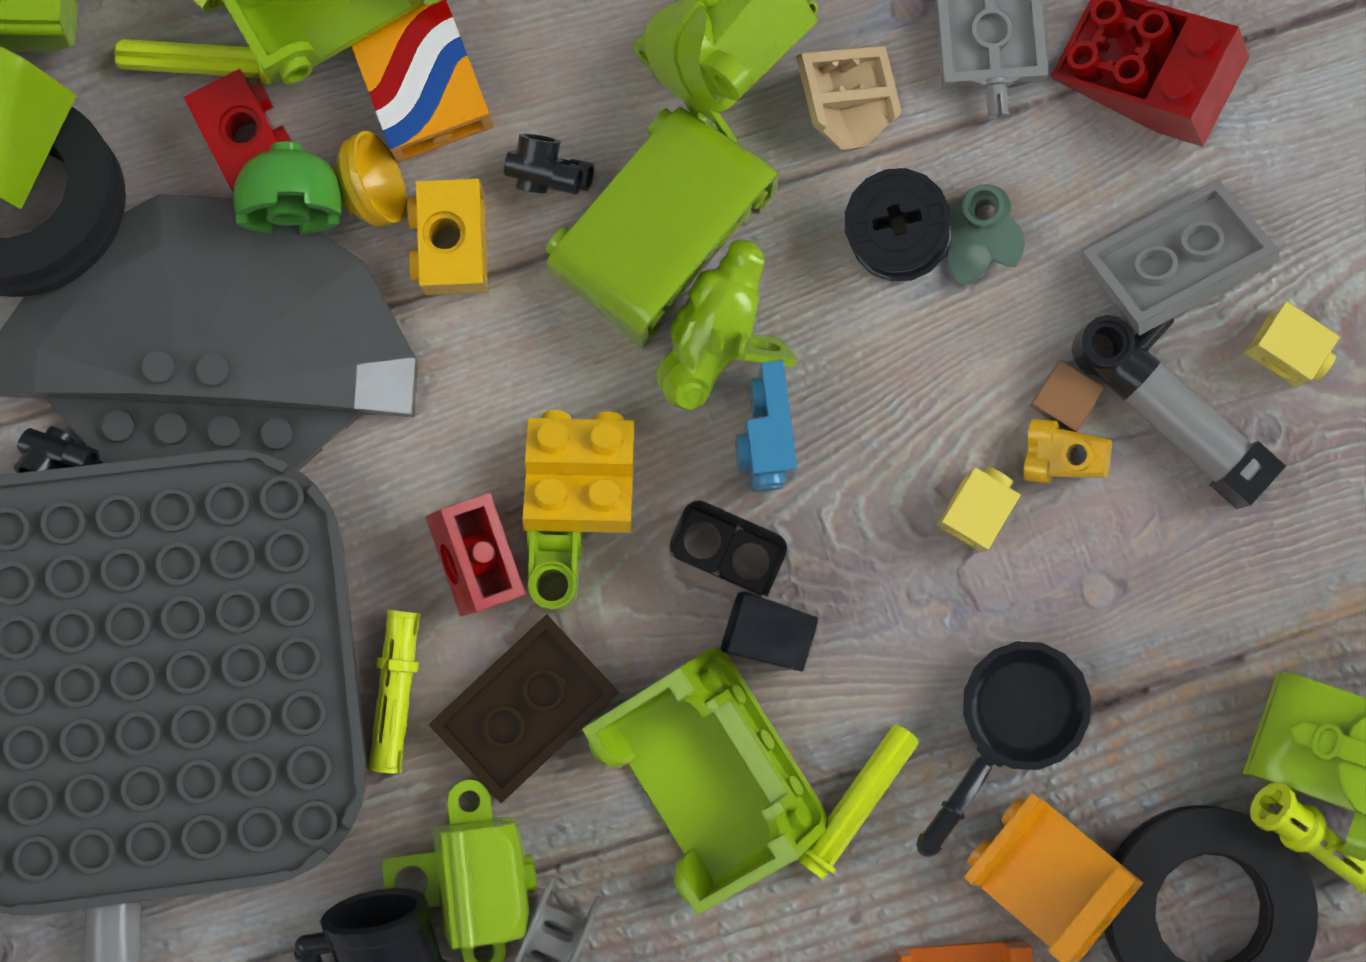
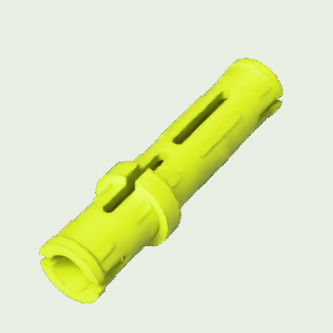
[367,610,421,774]

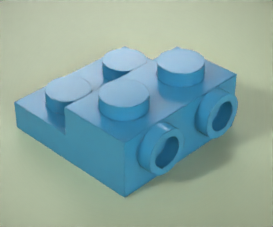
[735,360,797,492]

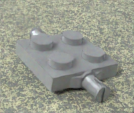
[934,0,1049,120]

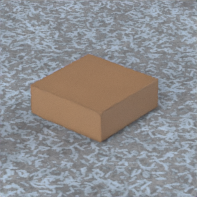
[1030,360,1105,432]

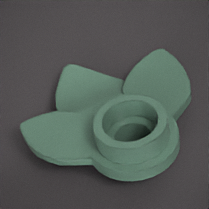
[947,184,1025,285]

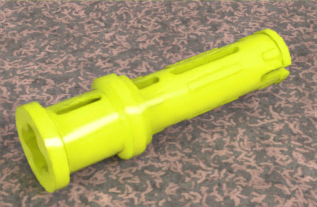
[1250,782,1366,895]

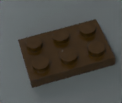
[428,614,620,803]

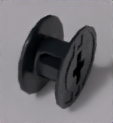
[845,168,952,282]

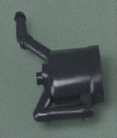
[294,888,448,962]

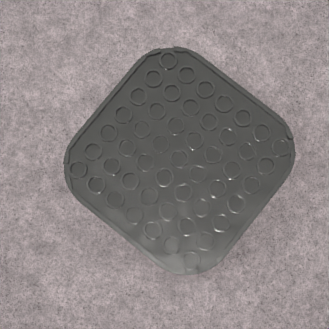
[0,449,367,916]

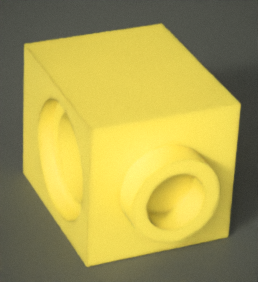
[1243,301,1340,388]
[936,466,1021,553]

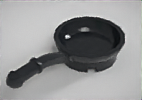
[916,641,1091,857]

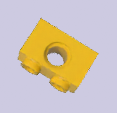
[407,178,488,296]

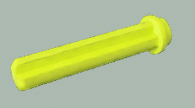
[114,39,272,85]
[797,725,919,880]

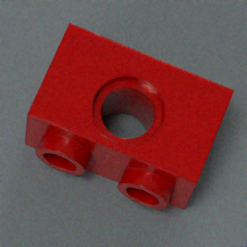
[183,68,292,192]
[425,493,526,617]

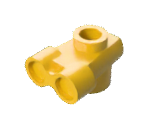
[1024,419,1112,484]

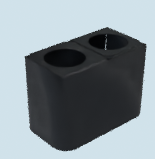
[670,500,787,597]
[720,591,819,672]

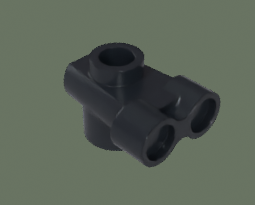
[504,133,594,195]
[14,426,99,473]

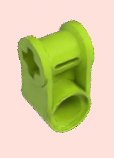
[527,531,583,613]

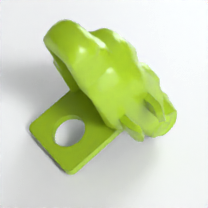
[657,240,797,410]

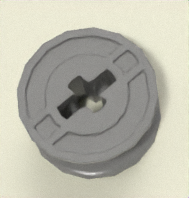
[514,876,601,962]

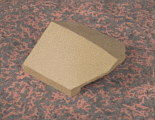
[796,46,902,151]

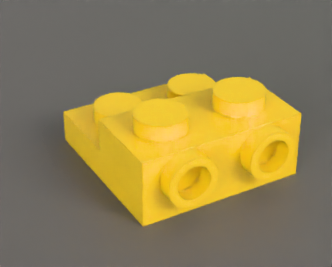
[522,410,635,533]

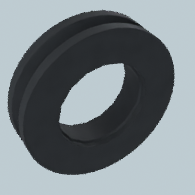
[0,107,126,297]
[1104,805,1318,962]

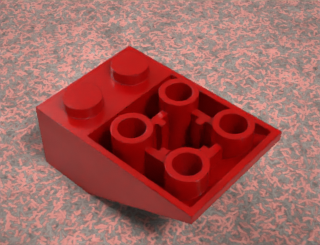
[1050,0,1249,147]

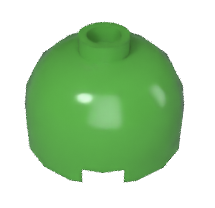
[233,142,343,235]

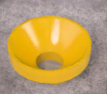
[332,131,407,227]

